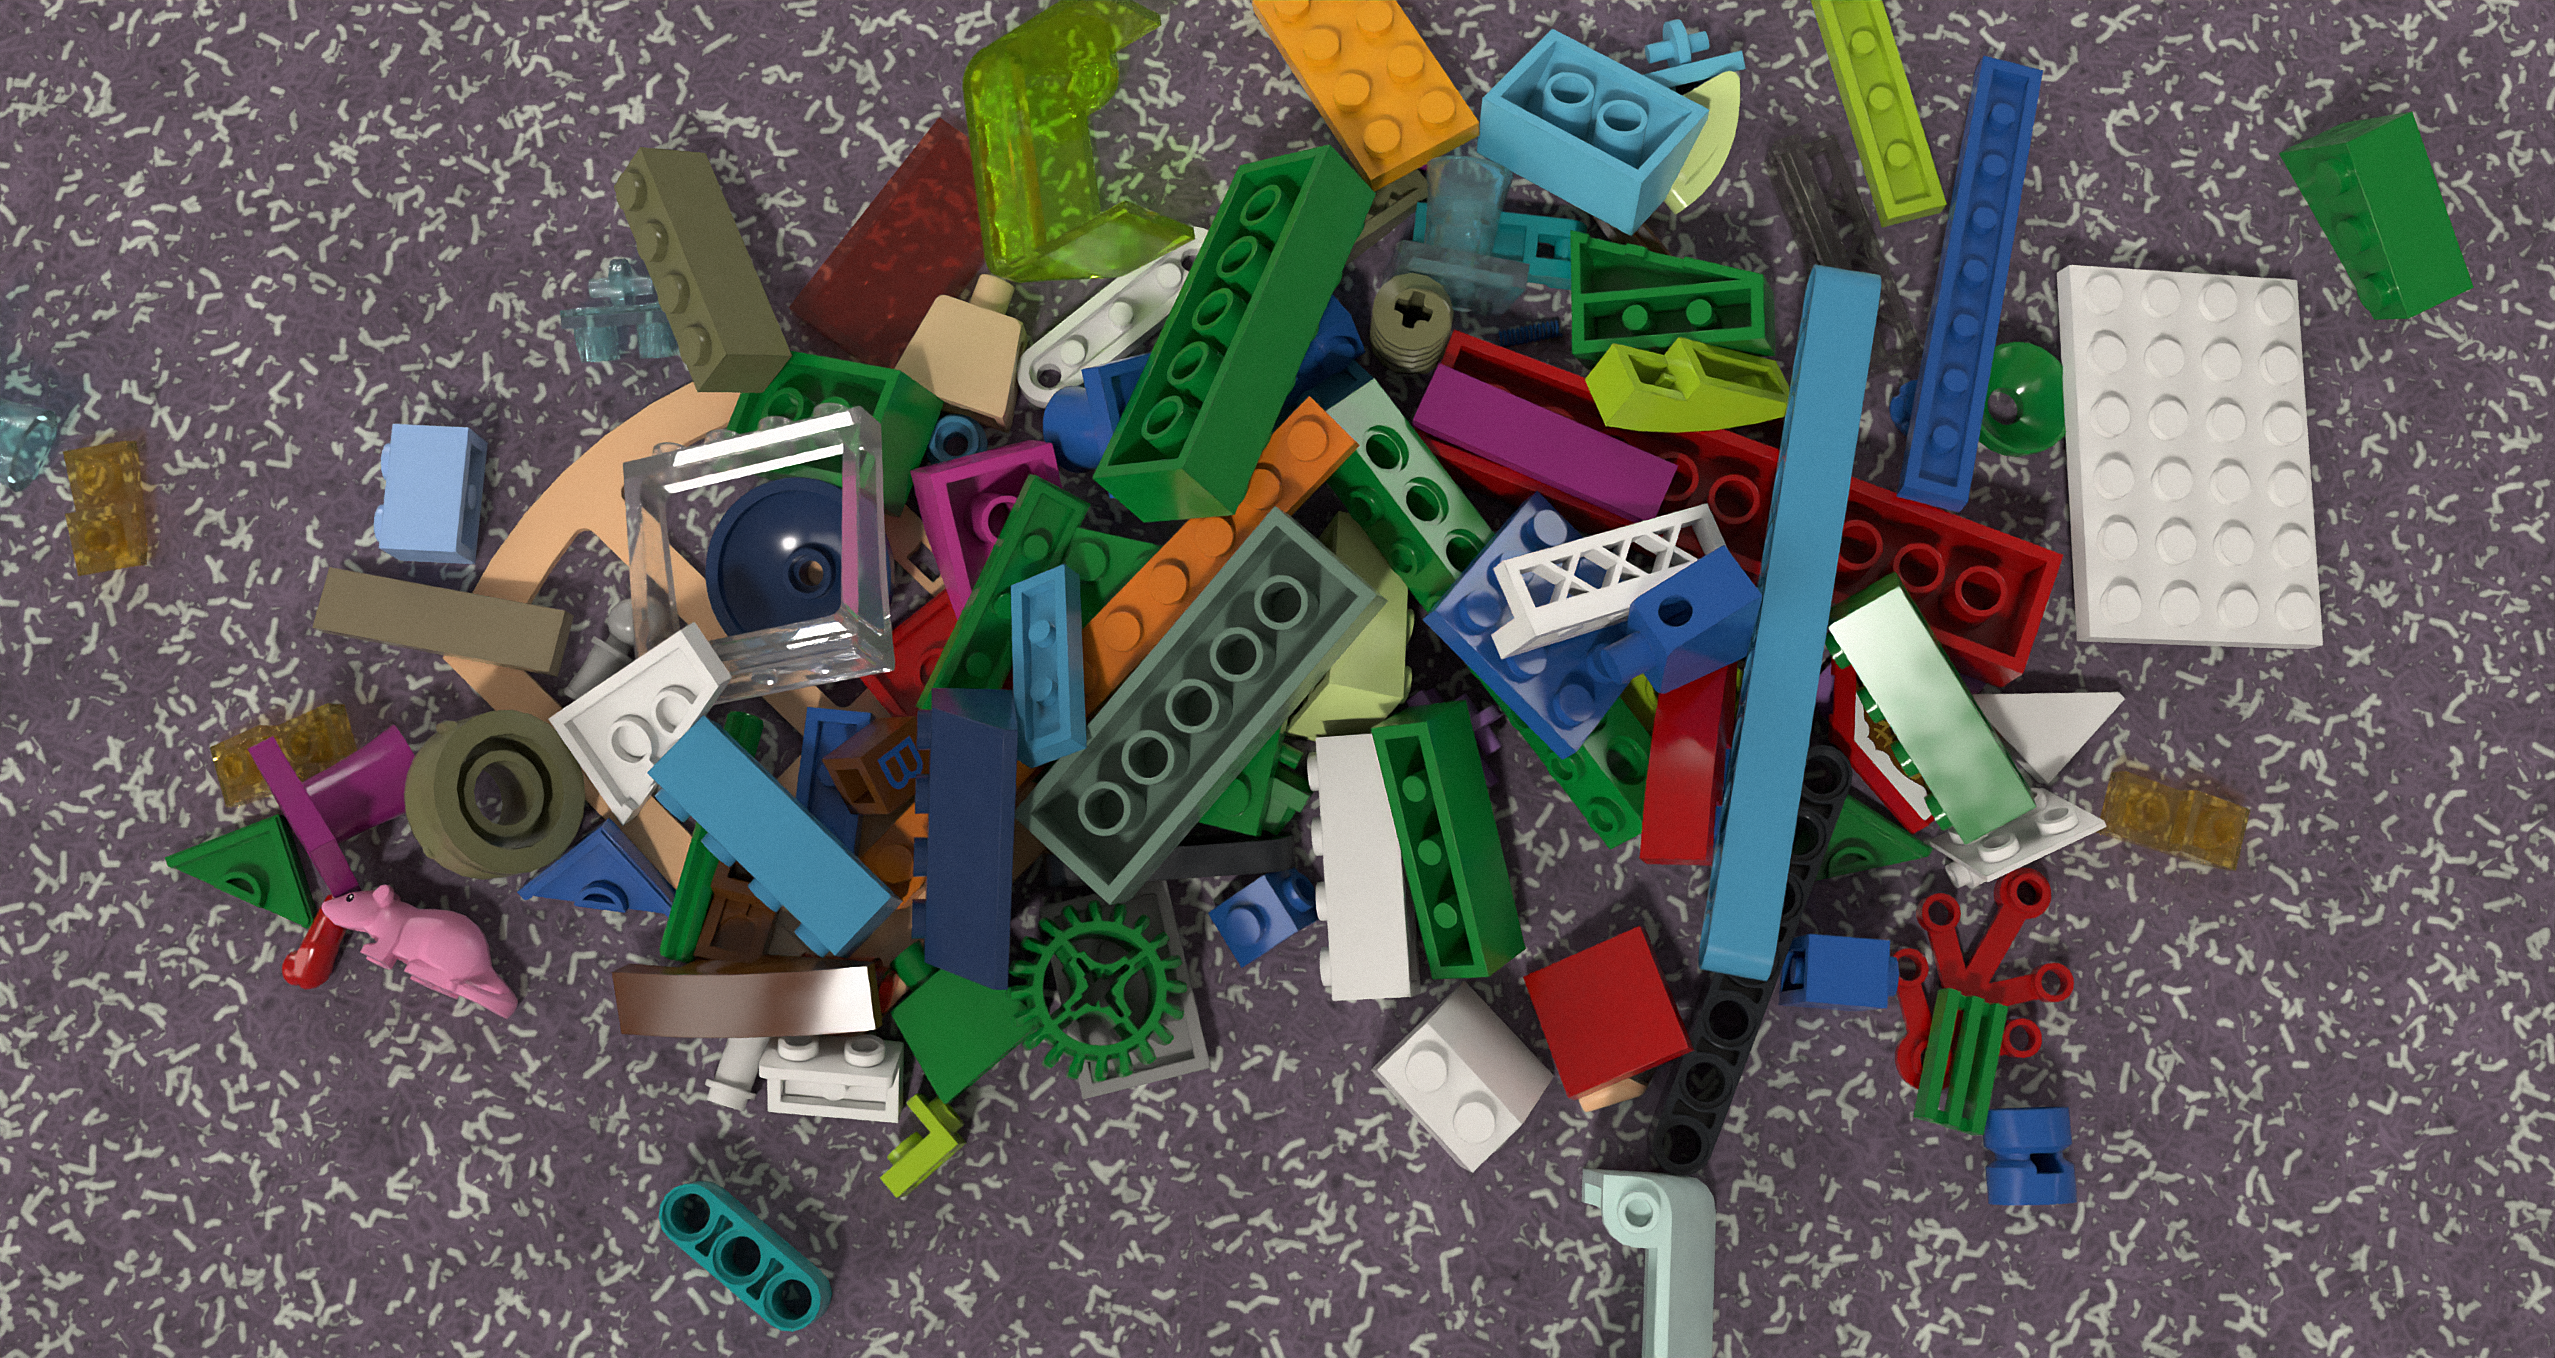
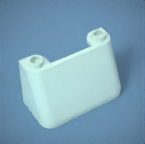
[1582,1168,1716,1358]

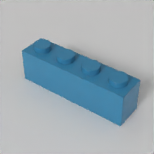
[647,715,903,959]

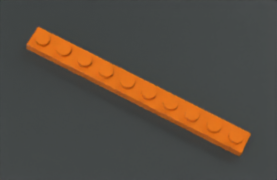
[860,396,1360,910]

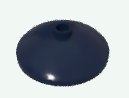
[705,477,895,672]

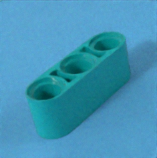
[658,1181,832,1332]

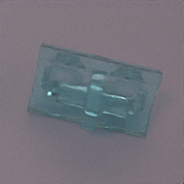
[560,258,679,363]

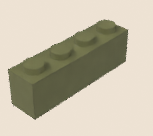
[614,147,792,393]

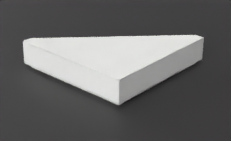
[1972,692,2125,784]

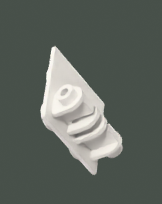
[1929,788,2107,889]

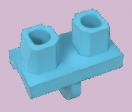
[1643,19,1746,93]

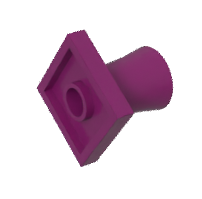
[248,724,415,899]

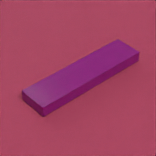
[1412,363,1678,523]

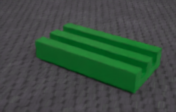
[1913,988,2008,1136]

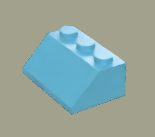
[1477,29,1710,236]

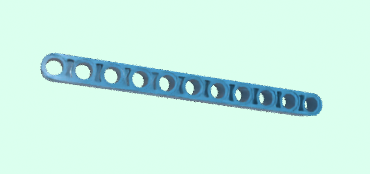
[1698,265,1881,981]

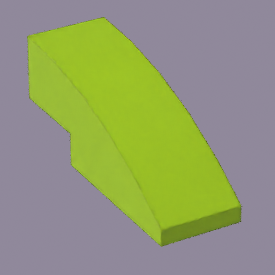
[1585,337,1790,433]

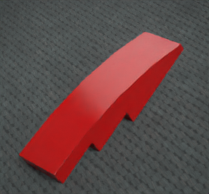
[1639,661,1738,866]

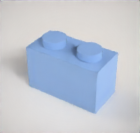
[374,424,488,564]

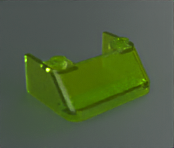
[962,0,1195,283]

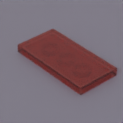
[789,117,1039,369]

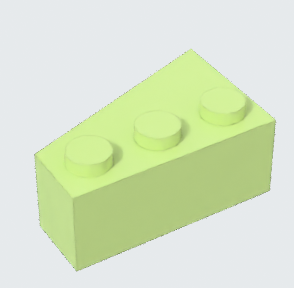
[1286,511,1414,741]

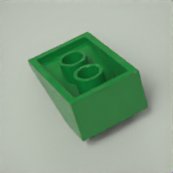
[714,350,944,518]

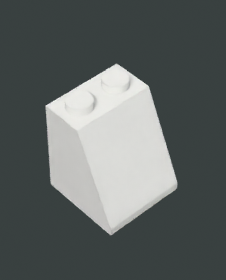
[1371,981,1554,1173]

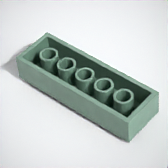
[1015,506,1388,905]

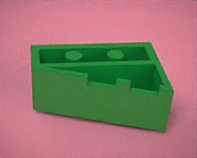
[2279,111,2474,320]
[1570,230,1776,370]

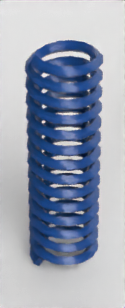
[1498,319,1563,348]

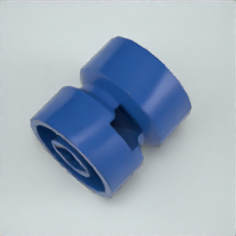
[1983,1107,2078,1205]

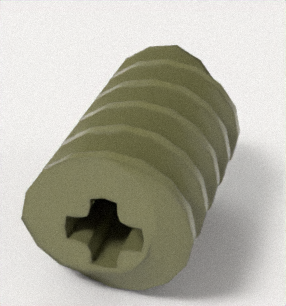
[1370,273,1454,375]

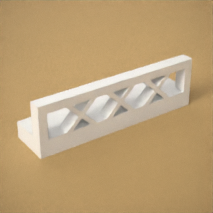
[1491,503,1728,659]

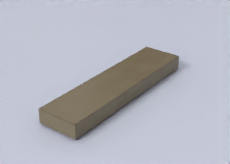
[312,567,574,677]

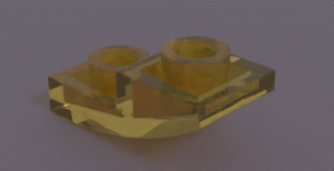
[63,440,148,576]
[210,703,357,807]
[2096,771,2251,871]

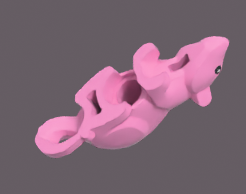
[321,884,518,1019]

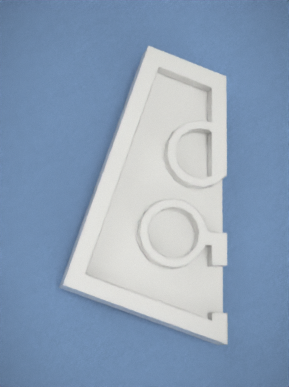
[548,622,732,826]

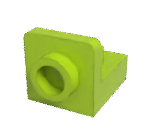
[880,1093,966,1198]

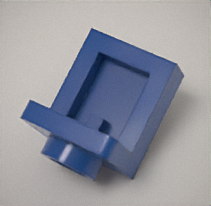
[1208,867,1319,968]

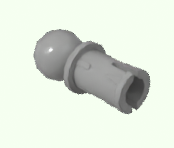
[563,598,659,700]

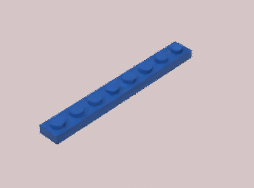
[1896,55,2043,513]

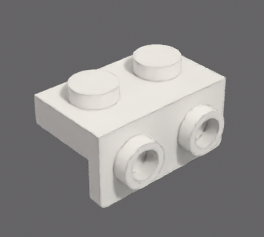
[759,1035,904,1123]

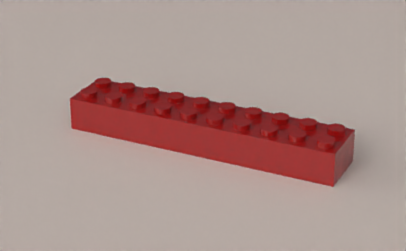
[1414,329,2064,688]

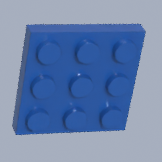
[1422,491,1632,760]

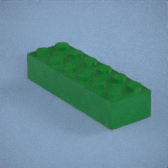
[1092,144,1376,523]

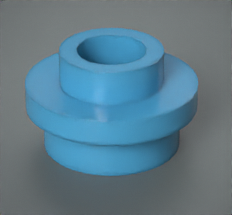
[925,414,988,465]

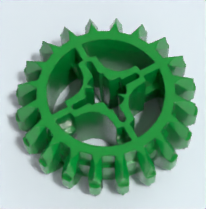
[1005,900,1187,1083]

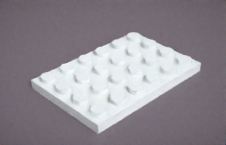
[2057,265,2323,649]

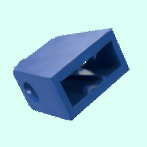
[1600,545,1763,694]

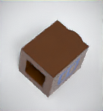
[822,716,930,815]

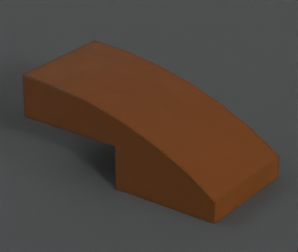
[693,860,780,963]

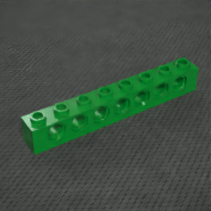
[1326,378,1652,850]

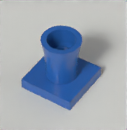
[1043,351,1152,498]

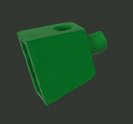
[889,940,1036,1105]

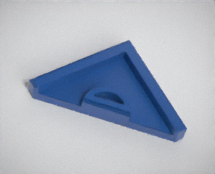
[517,818,676,917]

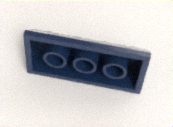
[911,688,1018,990]

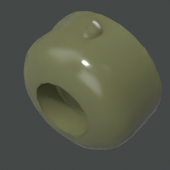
[404,710,585,880]

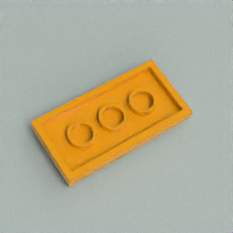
[1251,0,1480,192]

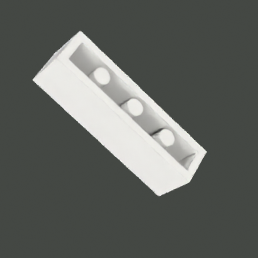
[1307,734,1421,1001]

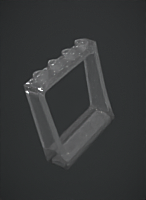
[623,403,895,705]

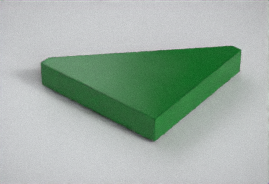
[1791,784,1933,881]
[165,814,318,929]

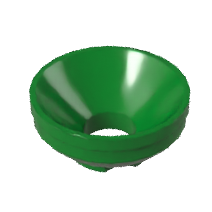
[1979,342,2066,457]

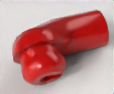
[282,894,347,990]

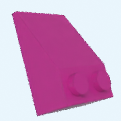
[910,440,1063,620]

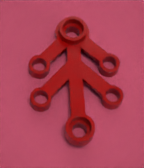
[1890,867,2074,1090]

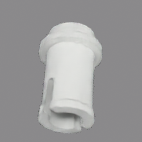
[705,1037,770,1111]

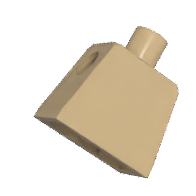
[894,274,1028,434]

